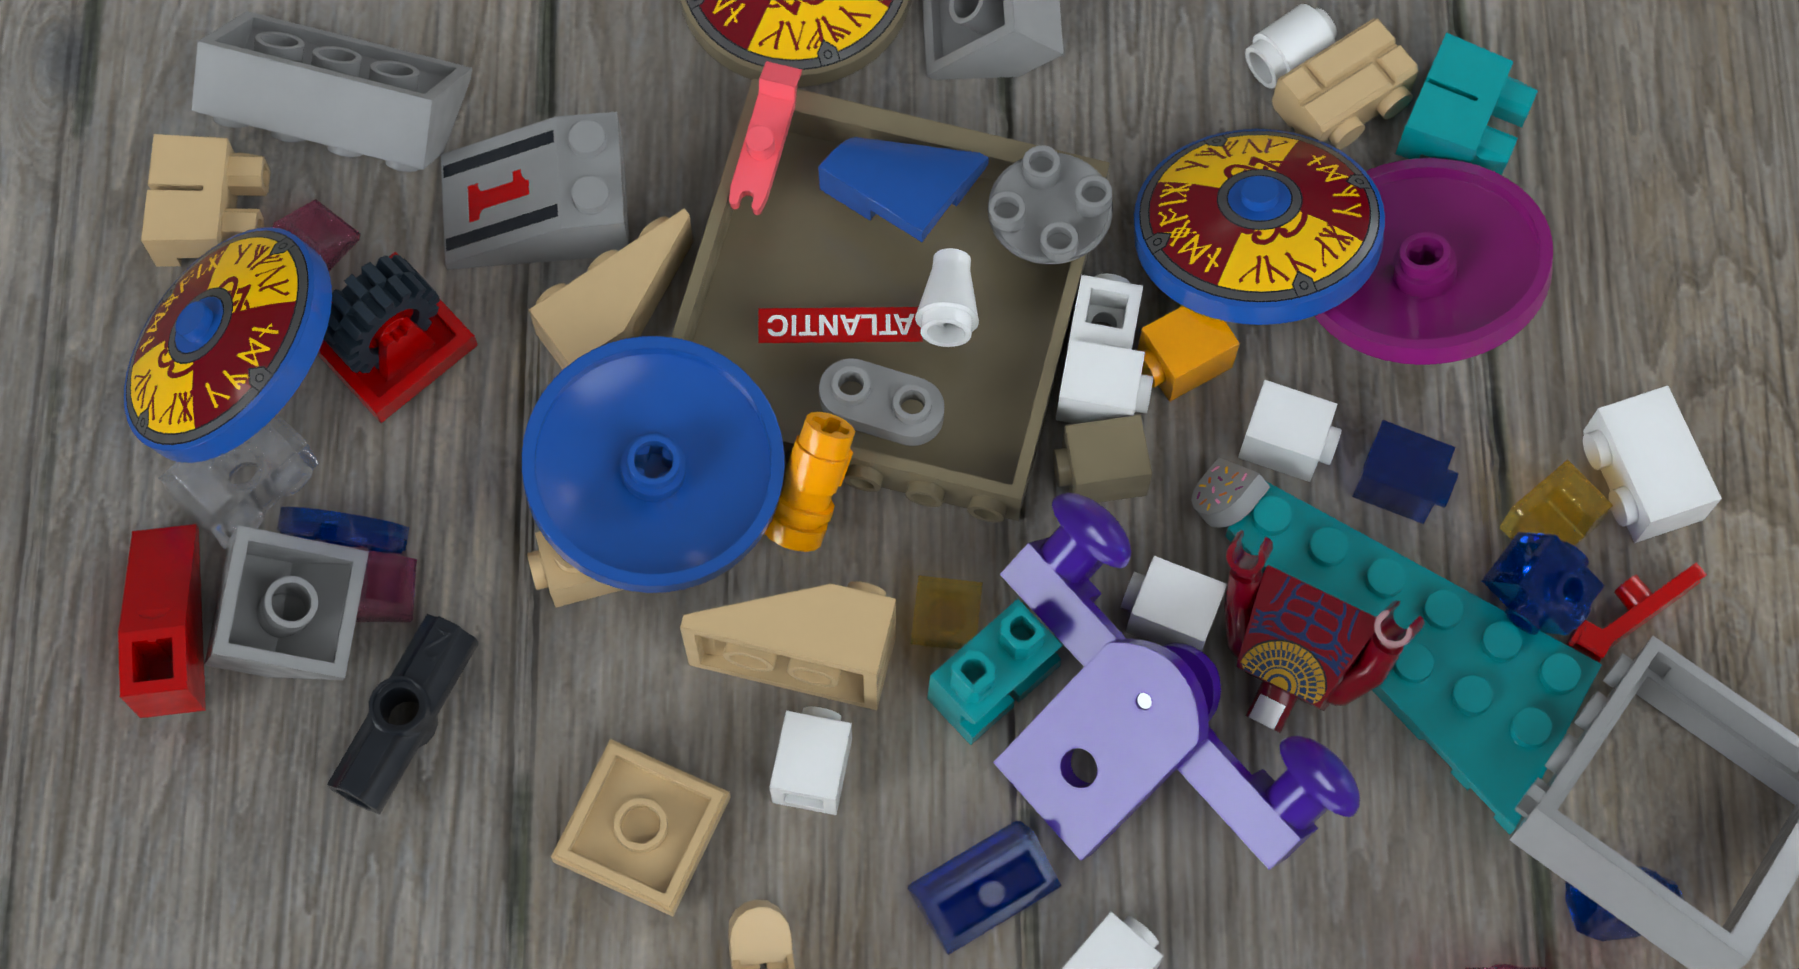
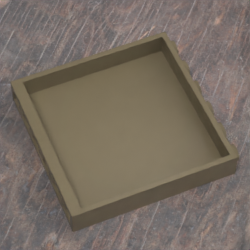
[671,78,1110,523]

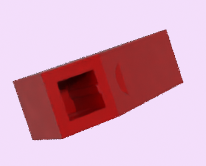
[118,524,206,718]

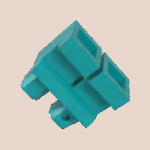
[1395,32,1538,175]
[927,599,1063,745]

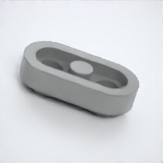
[819,358,944,446]

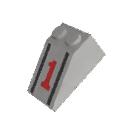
[441,112,630,270]

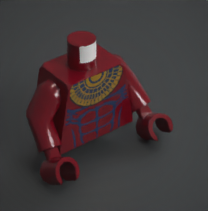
[1224,530,1424,733]

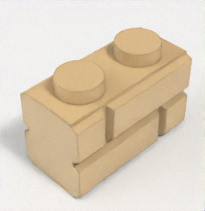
[1272,18,1419,150]

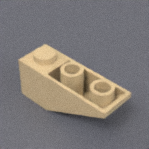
[529,208,694,369]

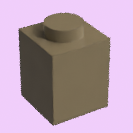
[1053,415,1152,503]

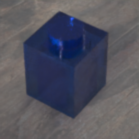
[1352,420,1459,524]

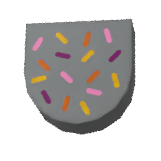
[1191,457,1270,528]

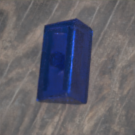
[907,821,1062,955]

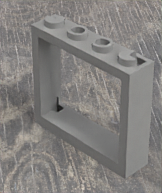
[1510,636,1799,969]

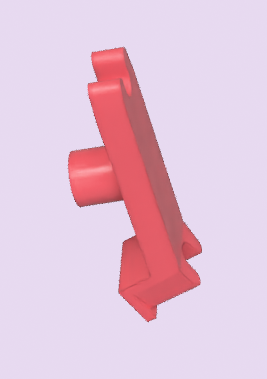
[729,61,802,215]

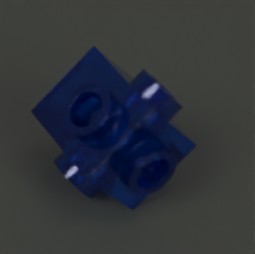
[1482,532,1605,636]

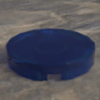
[277,507,410,554]

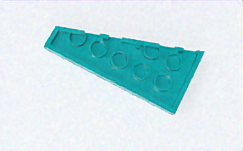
[1225,481,1602,835]

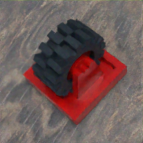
[317,251,478,423]

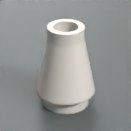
[915,248,979,347]

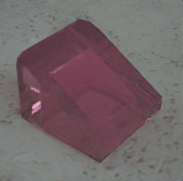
[273,199,361,272]
[356,548,417,622]

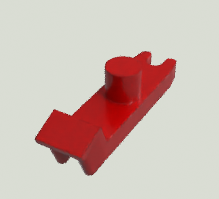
[1566,562,1707,662]

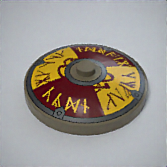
[679,0,912,87]

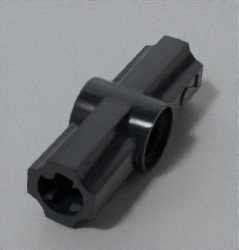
[327,614,478,815]

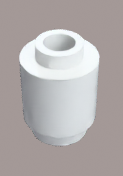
[1245,4,1337,89]

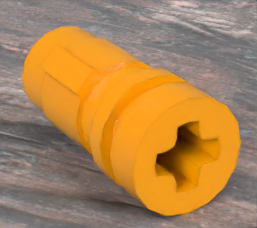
[764,412,855,552]

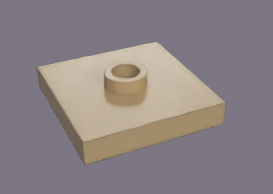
[551,739,731,916]

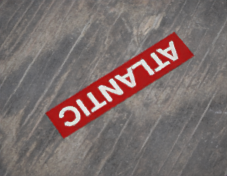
[758,307,923,343]

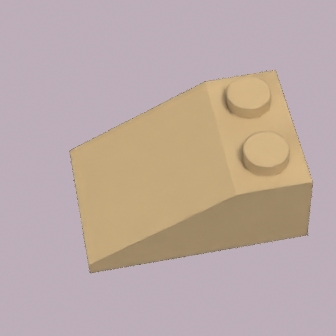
[680,581,896,710]

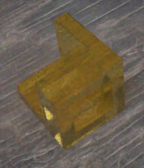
[1499,459,1613,571]

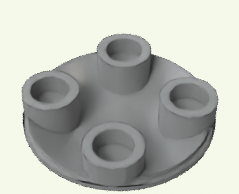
[988,146,1113,264]

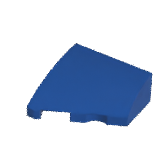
[818,137,989,242]

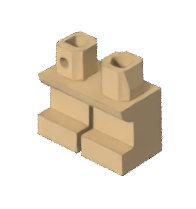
[141,134,270,267]

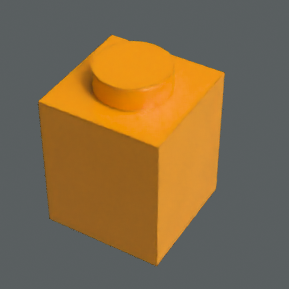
[1137,306,1240,402]

